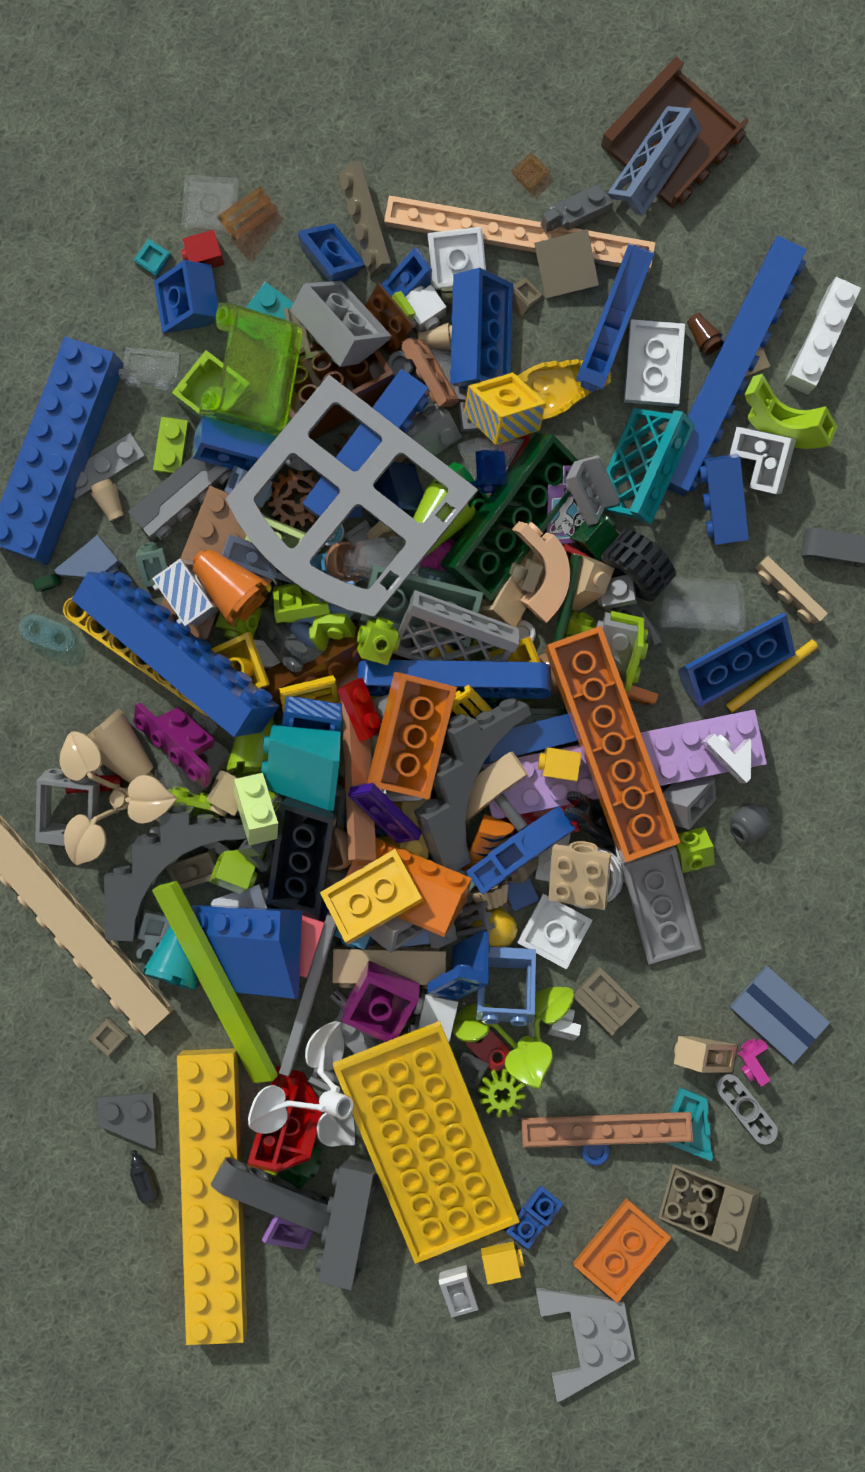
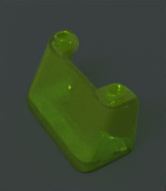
[199,303,302,433]

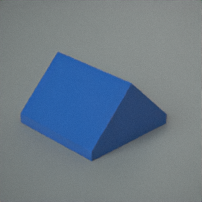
[298,223,365,283]

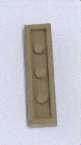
[339,161,391,277]

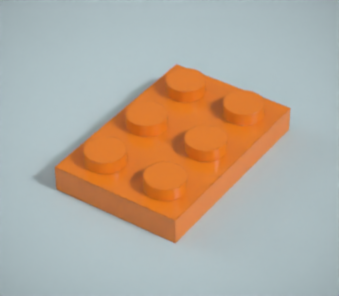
[573,1198,671,1303]

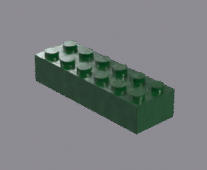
[440,433,578,602]

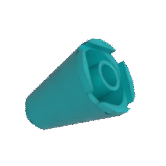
[142,926,198,990]

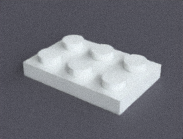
[623,319,685,407]

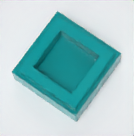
[133,238,172,277]

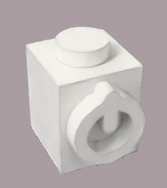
[406,285,446,332]

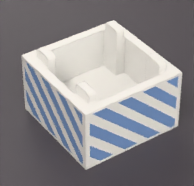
[152,559,219,626]

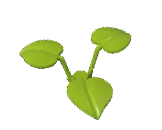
[452,987,574,1089]

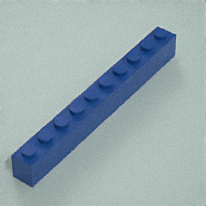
[667,235,807,497]

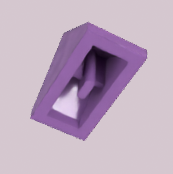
[262,1215,314,1250]

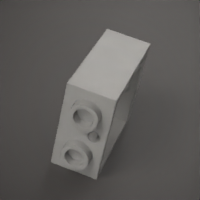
[35,768,101,846]

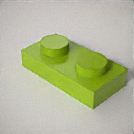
[153,417,189,474]

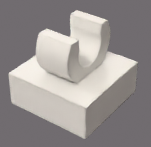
[547,1009,581,1041]

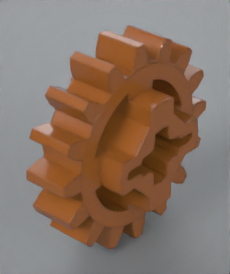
[267,469,320,529]

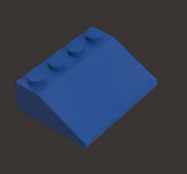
[192,905,302,999]

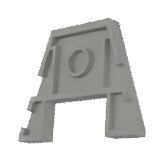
[536,1288,635,1402]

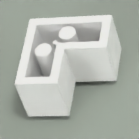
[730,427,796,494]

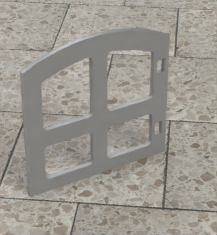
[226,375,478,618]

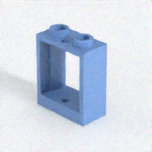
[476,947,536,1026]

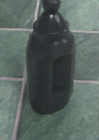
[130,1150,159,1203]

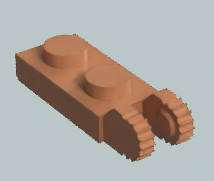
[401,338,459,407]

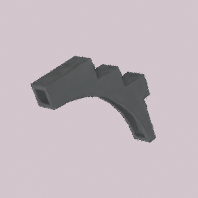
[414,698,531,871]
[104,802,247,941]

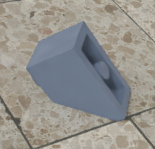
[54,535,123,580]

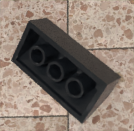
[266,797,336,920]

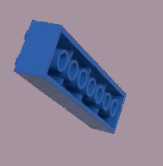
[0,336,125,566]
[72,571,279,737]

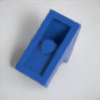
[381,247,432,297]

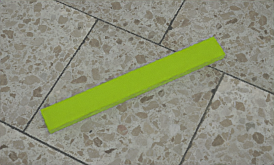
[152,881,278,1083]

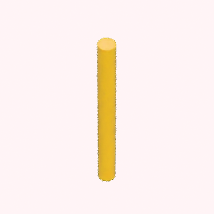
[725,639,819,714]

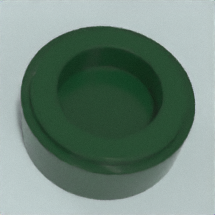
[32,573,62,592]

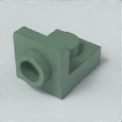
[135,542,168,587]

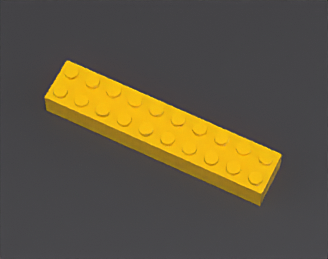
[177,1048,247,1345]

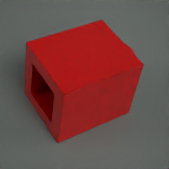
[181,229,225,268]

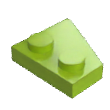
[273,583,330,623]

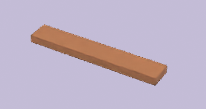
[342,702,376,862]
[521,1112,693,1147]

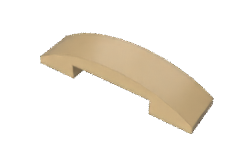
[465,751,528,827]

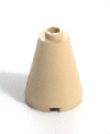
[87,709,154,783]

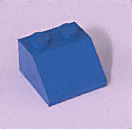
[154,260,220,333]

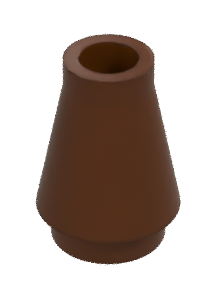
[687,313,724,355]

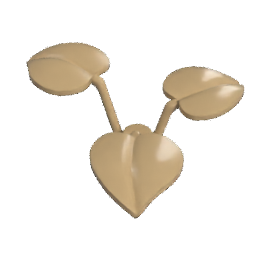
[59,731,177,865]

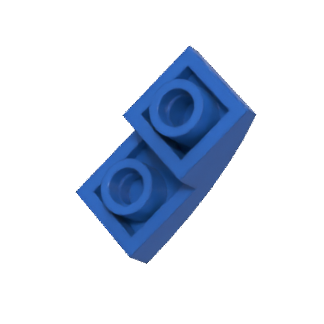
[504,1186,563,1249]

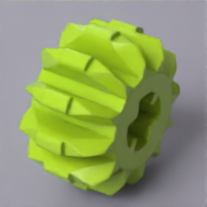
[478,1068,526,1118]

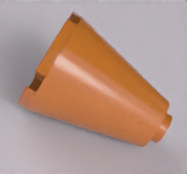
[192,549,271,627]

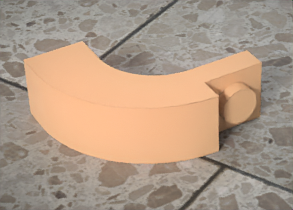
[512,521,570,623]

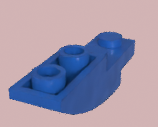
[466,806,576,895]

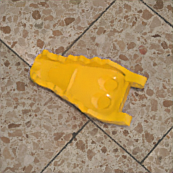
[517,359,611,420]

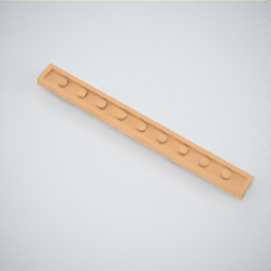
[384,195,655,273]

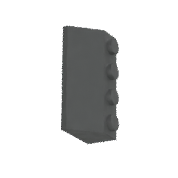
[316,1161,379,1290]

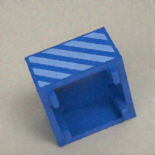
[282,696,342,732]

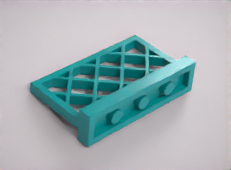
[603,408,695,525]

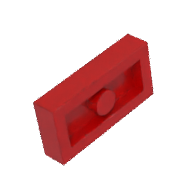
[337,677,382,742]

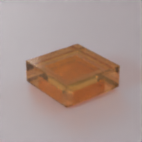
[512,152,550,192]

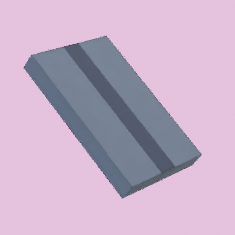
[729,966,830,1064]

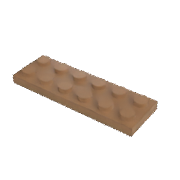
[162,486,262,642]

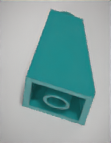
[261,725,341,811]

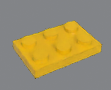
[320,849,424,944]

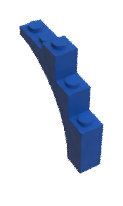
[576,243,655,392]

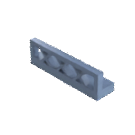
[608,106,702,216]

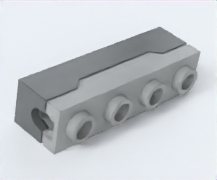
[128,456,233,541]

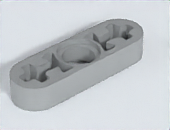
[715,1073,778,1145]

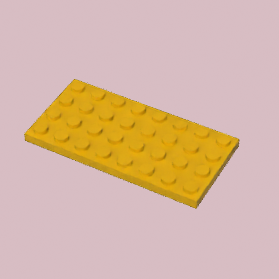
[333,1021,520,1264]

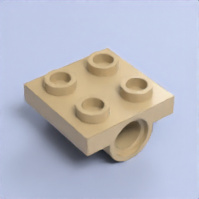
[548,841,611,910]

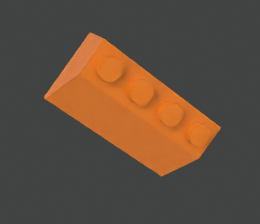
[367,672,457,800]
[346,838,472,937]

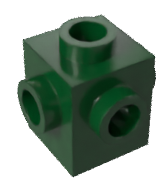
[276,1143,322,1189]

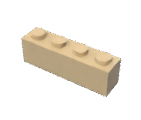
[333,945,446,989]

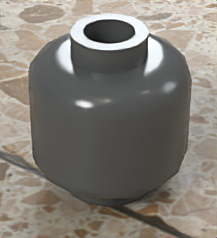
[730,803,772,844]

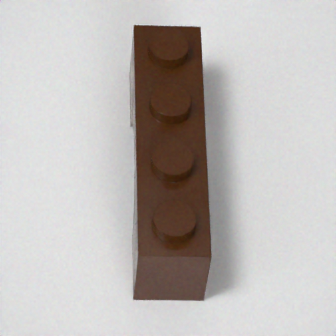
[265,619,367,711]

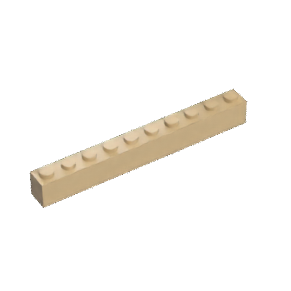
[0,815,174,1035]

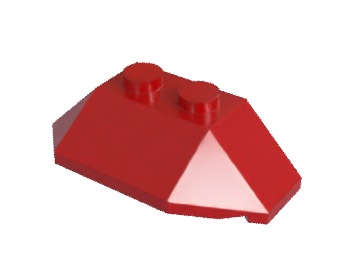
[247,1066,322,1173]

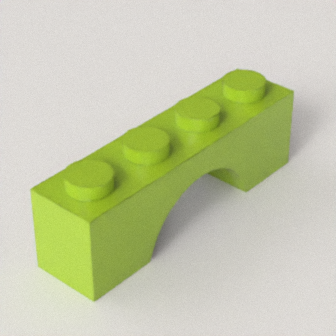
[209,774,276,894]

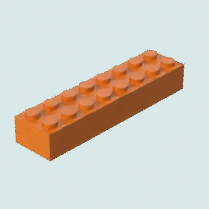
[545,626,680,862]

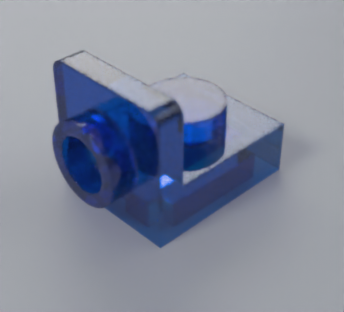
[469,450,507,494]

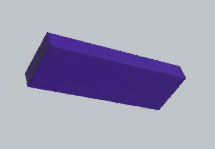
[348,783,422,843]

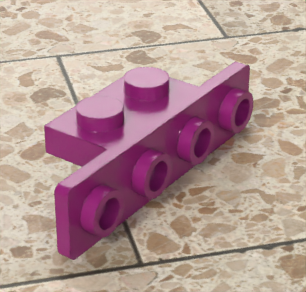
[133,703,214,788]

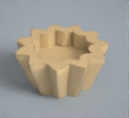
[469,881,508,910]

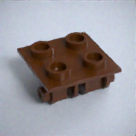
[365,282,414,355]

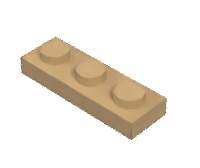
[755,556,828,625]

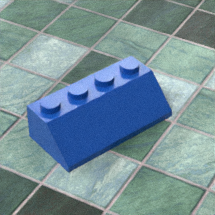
[450,267,513,390]
[678,612,796,707]

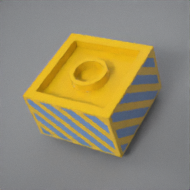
[464,373,546,445]

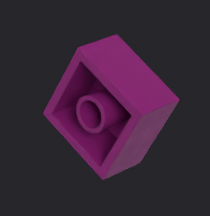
[342,960,420,1042]

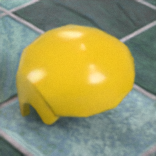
[472,907,517,947]

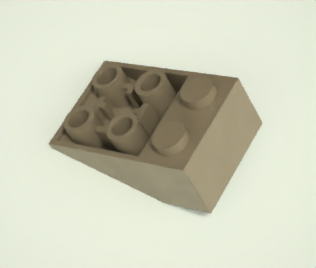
[658,1164,761,1251]

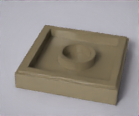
[534,229,599,298]

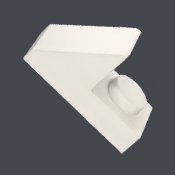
[701,734,751,783]
[439,1265,478,1318]

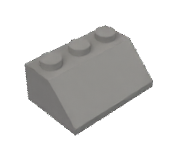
[290,281,391,367]

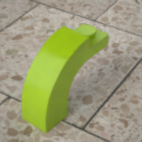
[745,374,837,449]

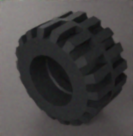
[601,529,676,601]

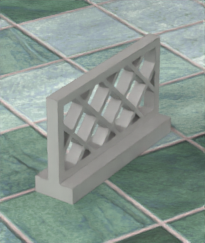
[392,590,519,662]

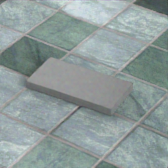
[620,846,702,965]

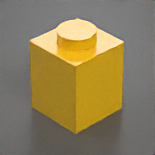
[537,747,582,782]
[481,1241,525,1285]

